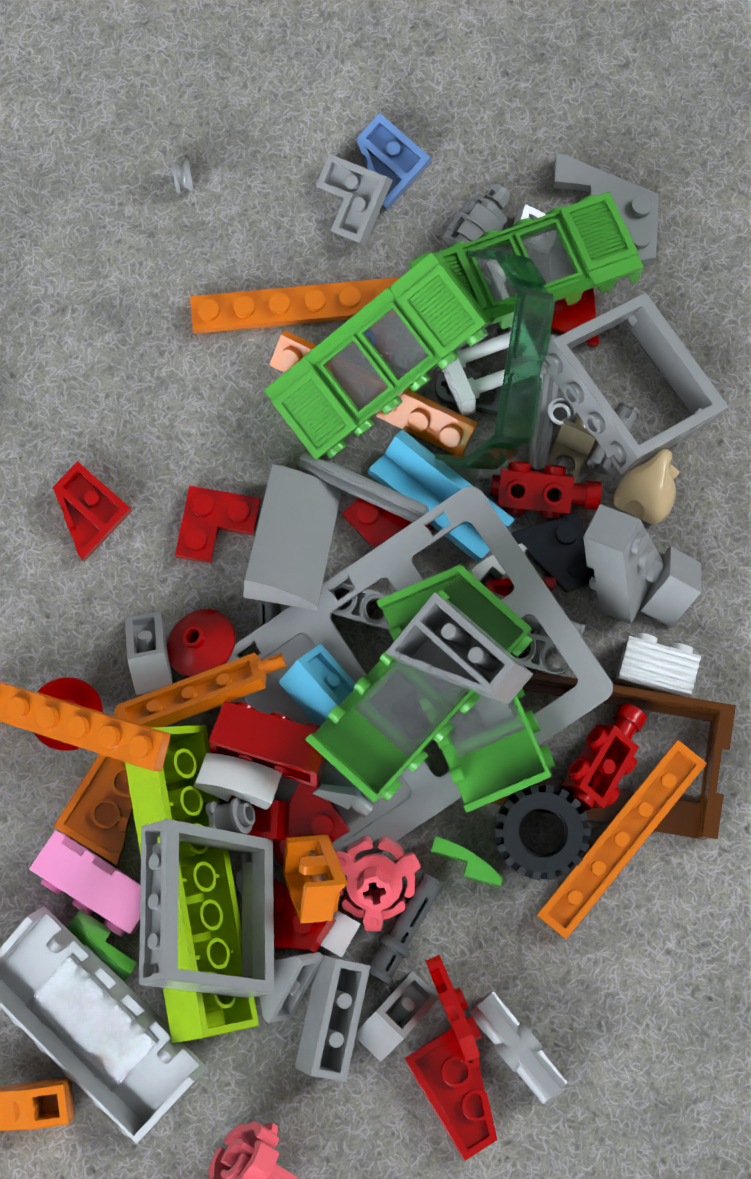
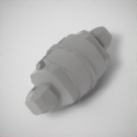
[442,184,510,261]

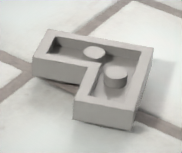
[315,154,393,246]

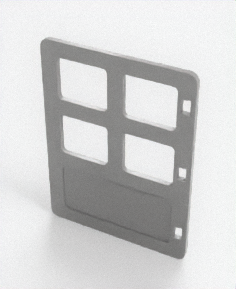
[219,486,613,860]

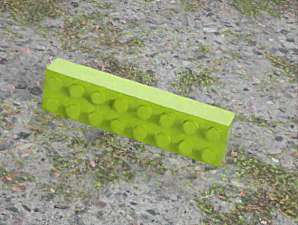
[125,725,259,1043]

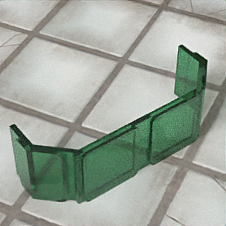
[435,249,555,470]

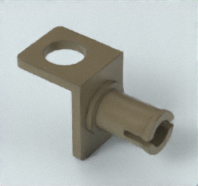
[543,412,596,483]

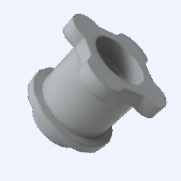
[206,797,255,834]

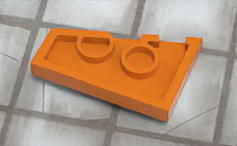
[53,754,133,866]

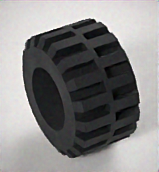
[494,784,591,880]

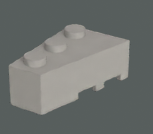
[583,504,663,624]
[385,592,533,705]

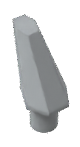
[312,784,373,817]

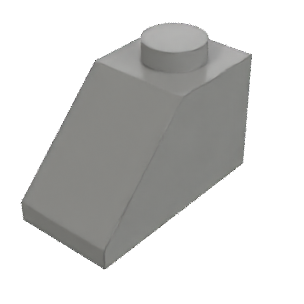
[125,611,172,695]
[356,971,439,1062]

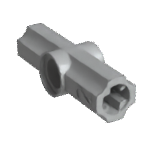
[469,991,568,1104]

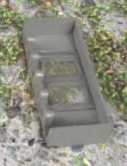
[0,906,208,1144]

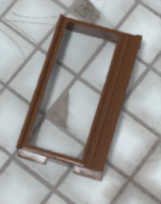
[489,670,736,840]

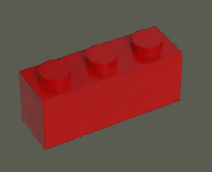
[209,701,327,788]

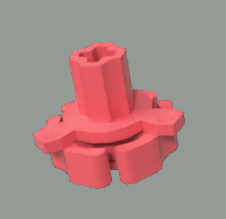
[335,836,421,931]
[208,1121,298,1179]

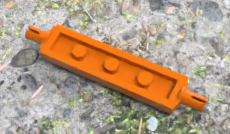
[113,652,287,728]

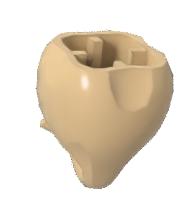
[613,449,679,525]

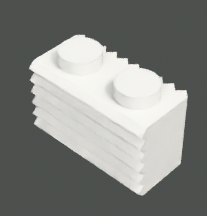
[615,633,701,698]

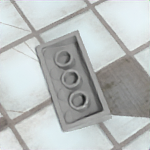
[243,464,342,611]

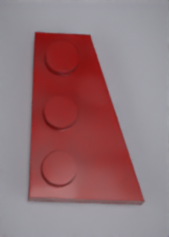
[403,1018,498,1161]

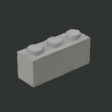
[295,954,370,1082]

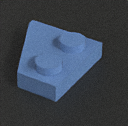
[356,113,432,211]

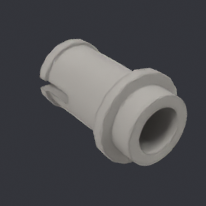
[548,392,576,425]

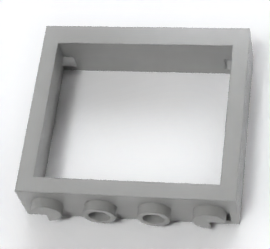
[538,293,729,475]
[139,819,274,998]

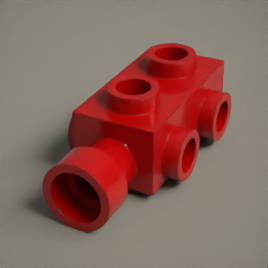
[490,461,602,518]
[562,703,647,810]

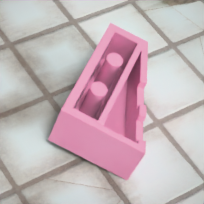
[29,830,141,937]

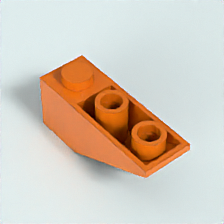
[0,1077,76,1131]

